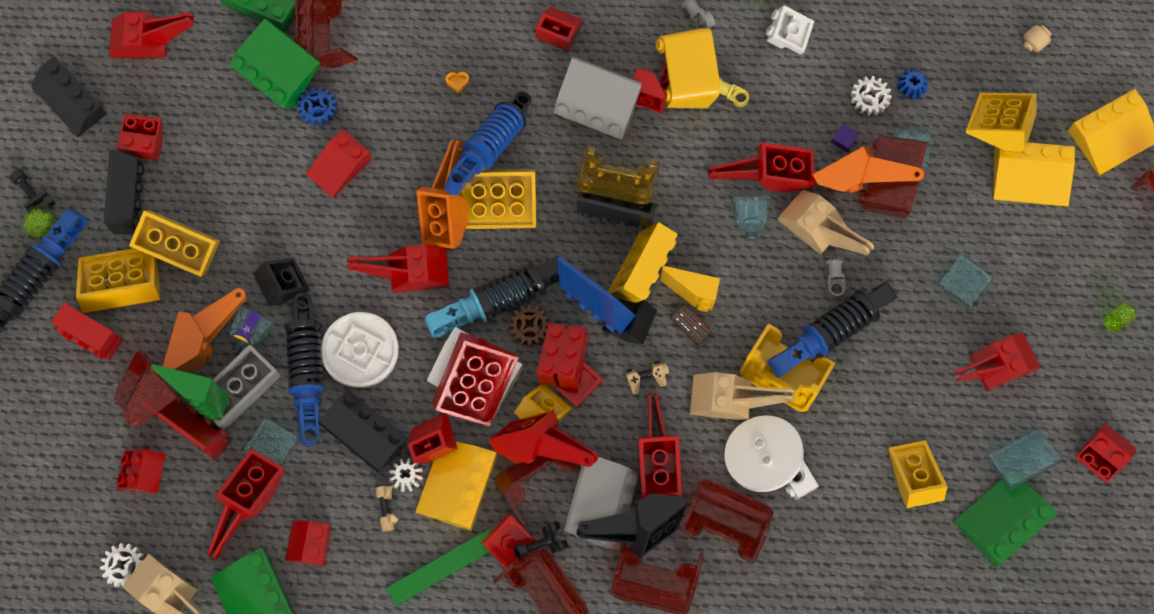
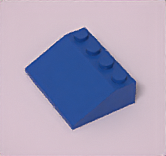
[557,256,635,334]

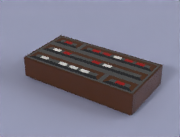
[671,305,712,345]

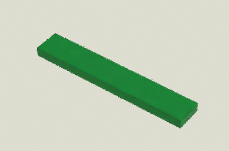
[387,528,493,606]

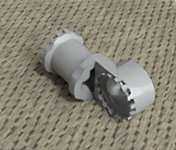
[682,0,715,28]
[826,258,846,299]

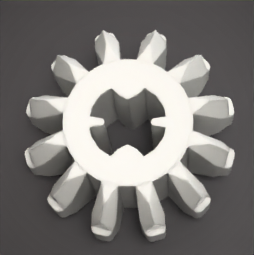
[389,458,423,492]

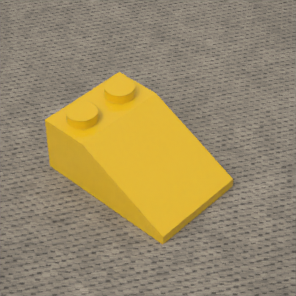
[660,266,720,312]
[888,440,948,508]

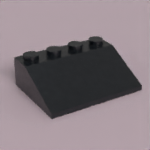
[577,187,657,230]

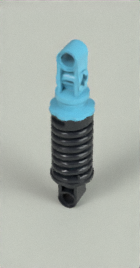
[425,256,561,338]

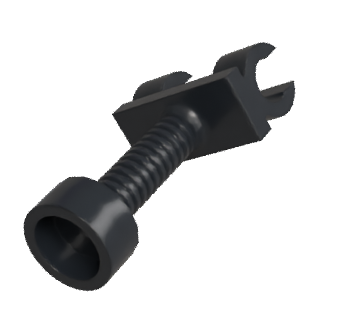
[9,169,56,219]
[513,521,569,560]

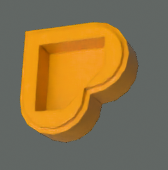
[445,72,469,94]

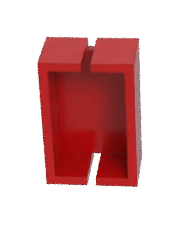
[51,303,123,360]
[536,323,590,390]

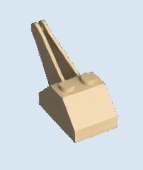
[777,190,874,255]
[689,372,795,421]
[123,554,204,614]

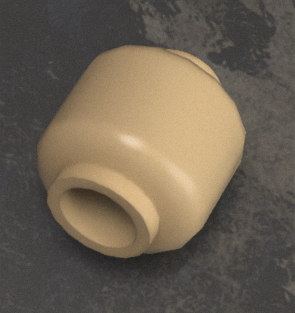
[1023,25,1051,52]

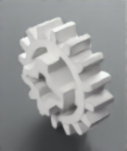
[850,76,892,116]
[100,543,144,588]

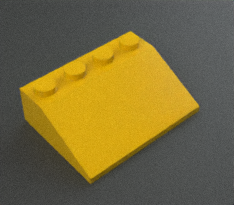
[1068,89,1154,176]
[966,93,1037,152]
[993,142,1075,207]
[460,169,536,229]
[608,222,678,303]
[76,248,160,313]
[415,442,497,531]

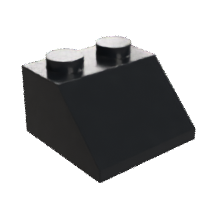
[253,258,310,306]
[602,299,657,344]

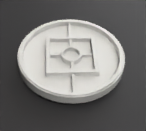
[321,312,399,388]
[724,415,804,492]

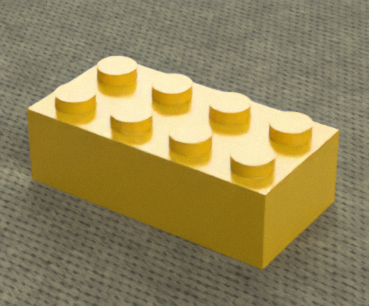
[129,210,220,277]

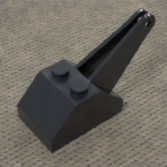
[576,493,688,559]

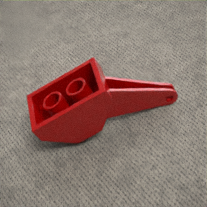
[109,12,194,58]
[708,143,815,193]
[347,244,450,293]
[953,333,1041,392]
[638,393,682,498]
[489,410,598,467]
[207,449,285,560]

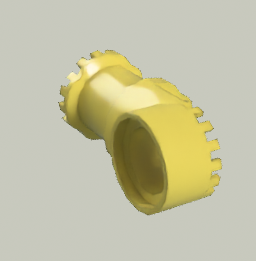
[719,77,749,107]

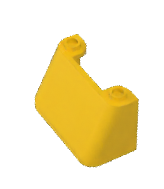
[656,28,720,108]
[740,323,835,412]

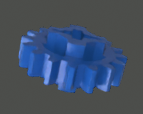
[297,87,338,127]

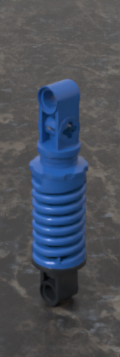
[444,91,532,195]

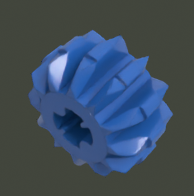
[897,68,929,100]

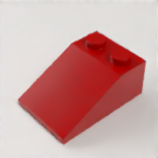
[306,129,372,198]

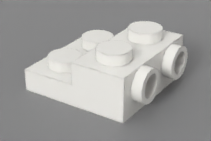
[766,5,814,55]

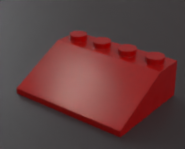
[432,332,519,427]
[141,393,230,460]

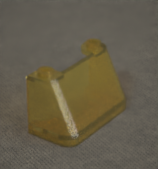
[576,146,660,204]

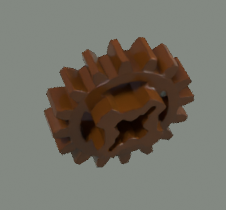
[509,304,549,347]

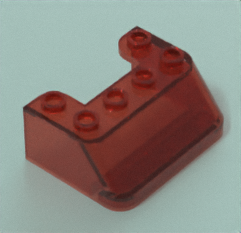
[680,479,774,563]

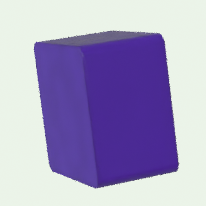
[832,125,858,152]

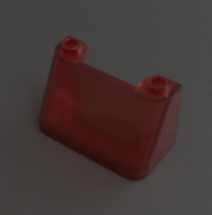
[859,135,927,219]
[114,349,176,428]

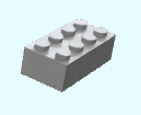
[213,345,281,431]

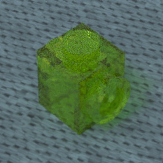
[22,206,54,238]
[1103,301,1137,333]

